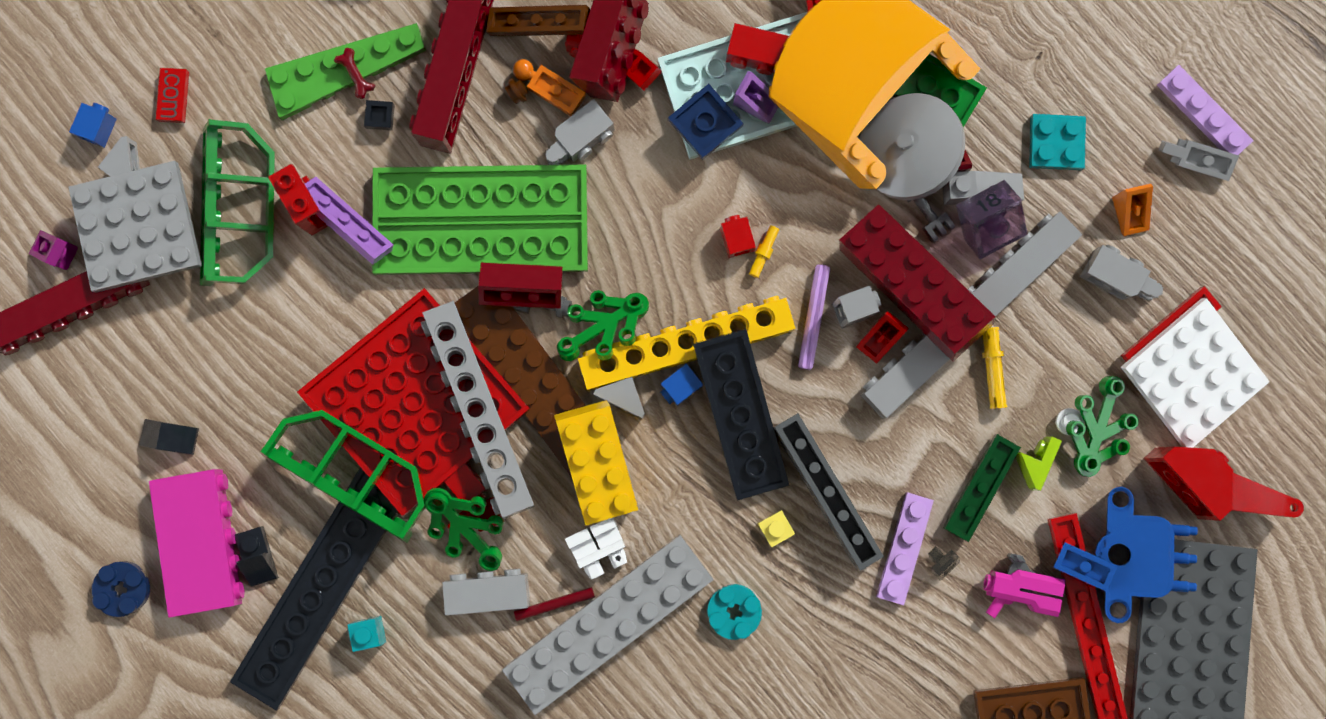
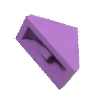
[733,71,778,123]

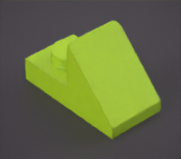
[1016,436,1062,491]

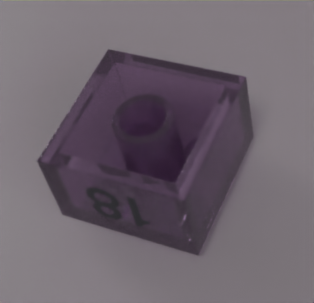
[956,180,1028,259]

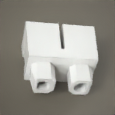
[565,518,627,580]

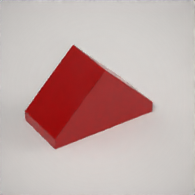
[856,311,909,364]

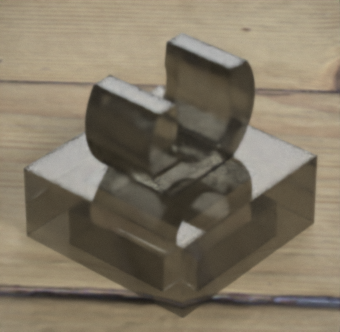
[928,546,960,581]

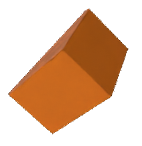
[1112,184,1153,236]

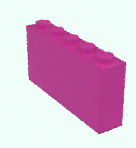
[149,469,245,618]

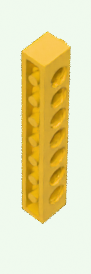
[578,296,796,391]

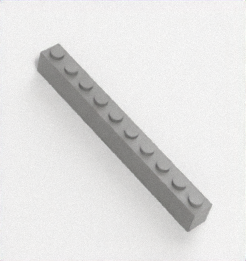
[860,212,1082,419]

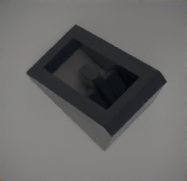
[139,419,199,455]

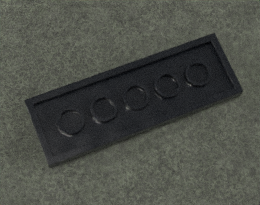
[693,328,790,501]

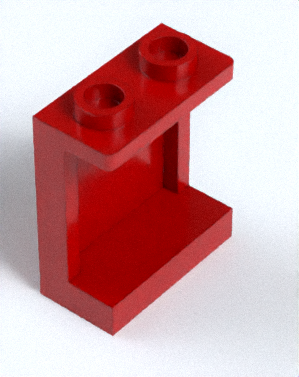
[268,164,328,236]

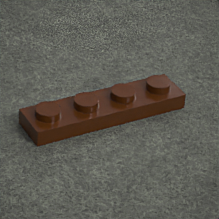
[486,5,590,36]

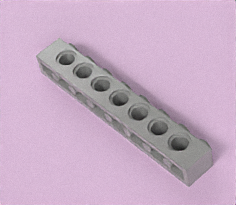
[421,301,535,519]

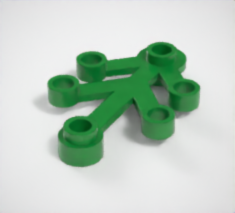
[557,290,649,361]
[1066,376,1138,477]
[424,488,504,571]

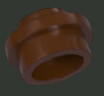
[505,78,528,104]

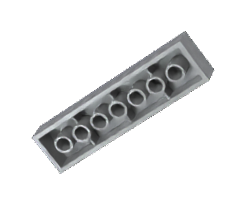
[502,534,713,715]

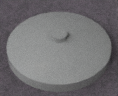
[859,93,965,200]

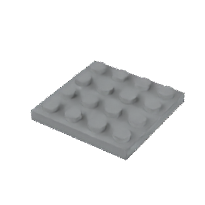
[68,161,202,293]

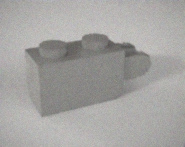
[545,99,615,165]
[1080,245,1164,301]

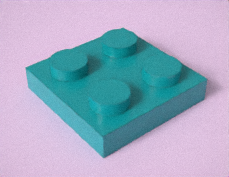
[1029,114,1086,171]

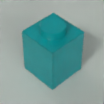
[347,615,386,652]

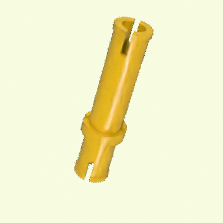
[982,327,1008,409]

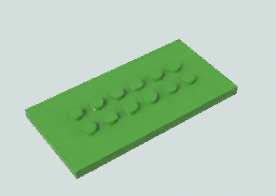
[372,164,588,275]

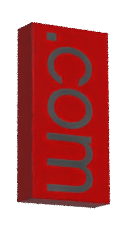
[156,68,189,123]

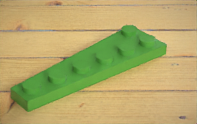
[265,23,426,120]

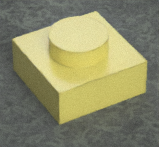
[757,510,795,547]

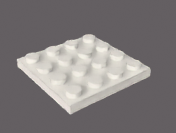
[1121,298,1269,448]

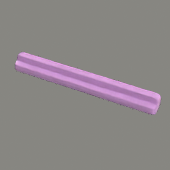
[798,265,830,370]

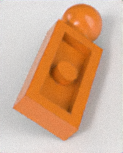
[513,59,586,116]

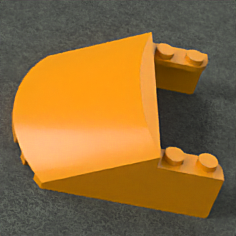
[768,0,981,189]

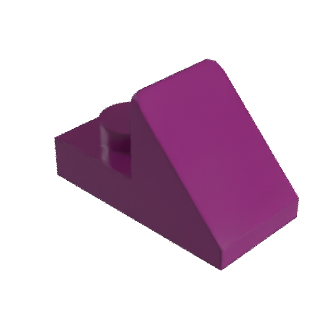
[29,230,78,270]

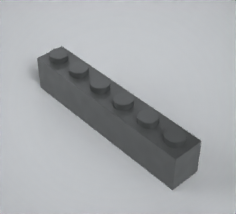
[774,413,884,571]

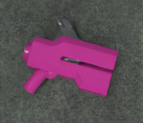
[983,553,1065,619]

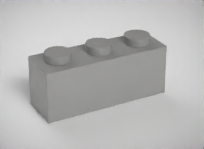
[442,569,530,616]

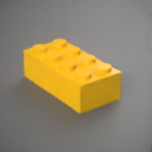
[554,400,638,526]

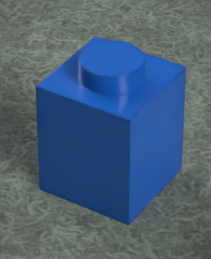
[69,102,117,148]
[660,363,703,406]

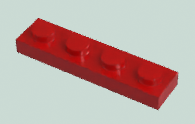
[1120,286,1222,362]

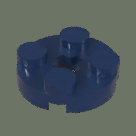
[92,561,150,617]

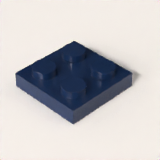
[668,83,744,160]

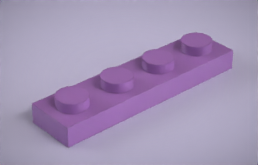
[305,177,393,265]

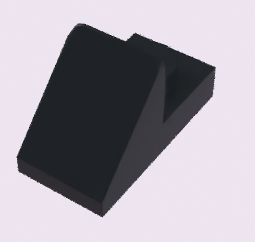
[235,526,279,587]

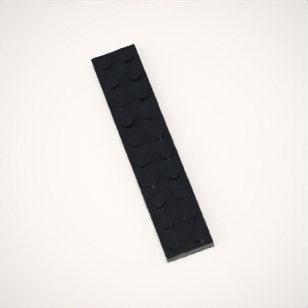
[230,467,398,711]

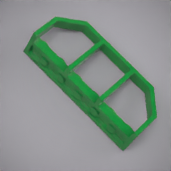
[200,119,275,286]
[260,410,426,543]

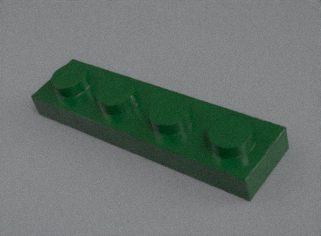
[943,434,1021,542]

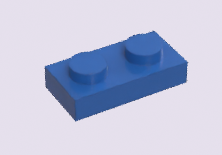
[1053,542,1118,592]

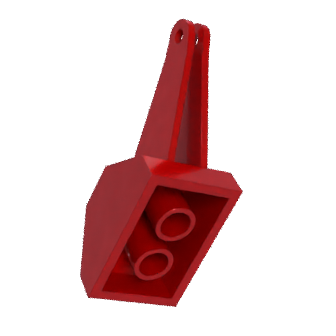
[1143,447,1304,521]

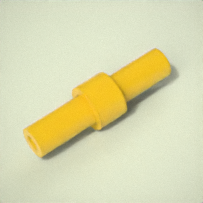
[749,225,780,278]

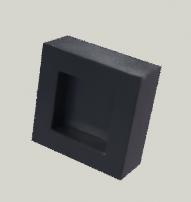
[364,100,395,131]

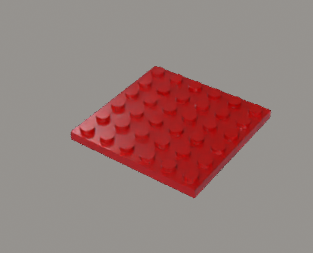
[297,288,530,517]

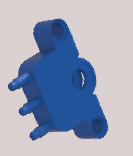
[1095,487,1198,623]

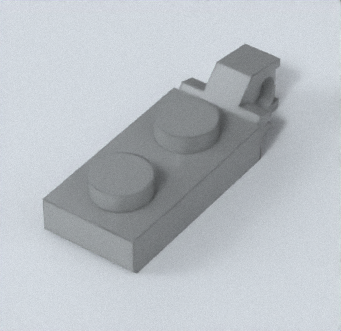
[1158,139,1239,181]

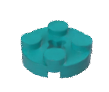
[707,584,762,640]

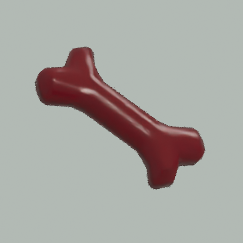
[334,47,375,99]

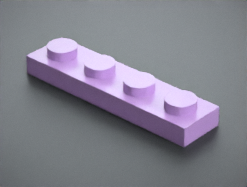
[1157,65,1254,155]
[876,492,934,605]

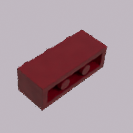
[478,262,563,309]

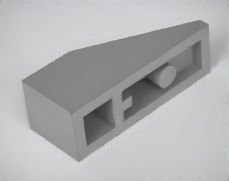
[943,171,1024,205]

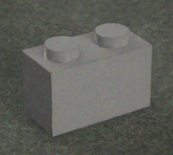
[832,286,881,329]

